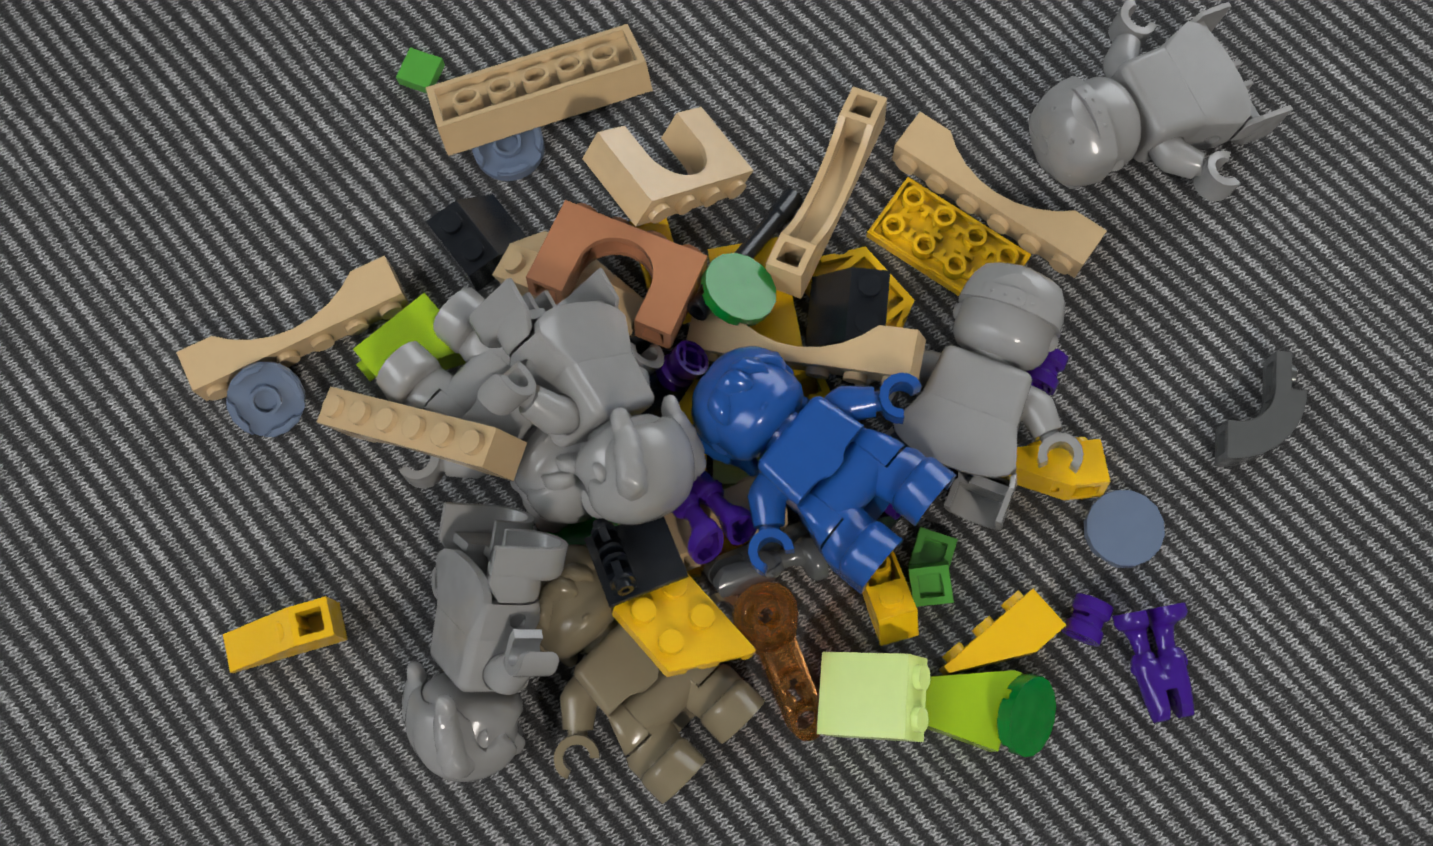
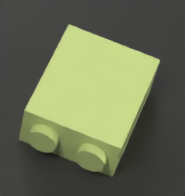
[817,652,930,742]

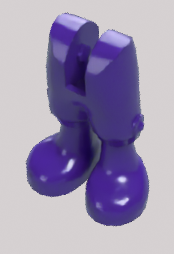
[672,470,757,564]
[1112,602,1195,724]

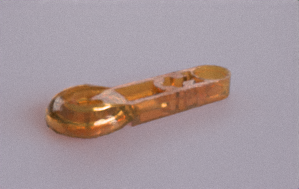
[732,581,821,741]

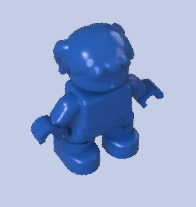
[691,346,956,594]

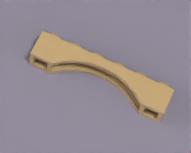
[766,87,887,299]
[892,112,1107,278]
[176,255,410,401]
[687,312,926,385]
[317,386,527,481]

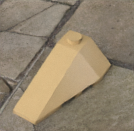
[492,231,644,336]

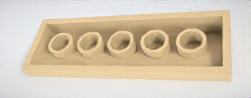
[426,24,653,156]

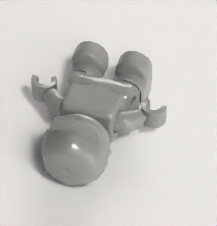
[1028,0,1293,202]
[855,262,1084,530]

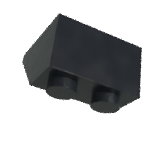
[426,194,527,292]
[805,267,890,347]

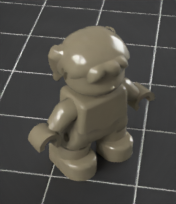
[536,544,765,804]

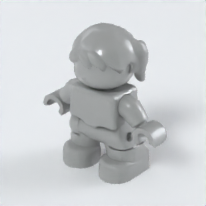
[469,268,707,525]
[376,287,592,533]
[402,502,569,782]

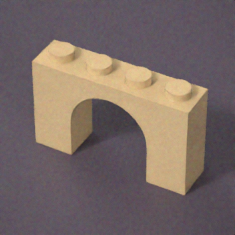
[582,107,754,227]

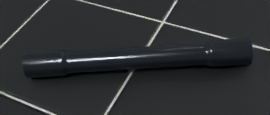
[687,188,803,321]

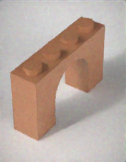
[526,200,708,350]

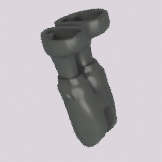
[703,521,829,598]

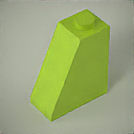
[353,293,466,382]
[925,670,1022,752]

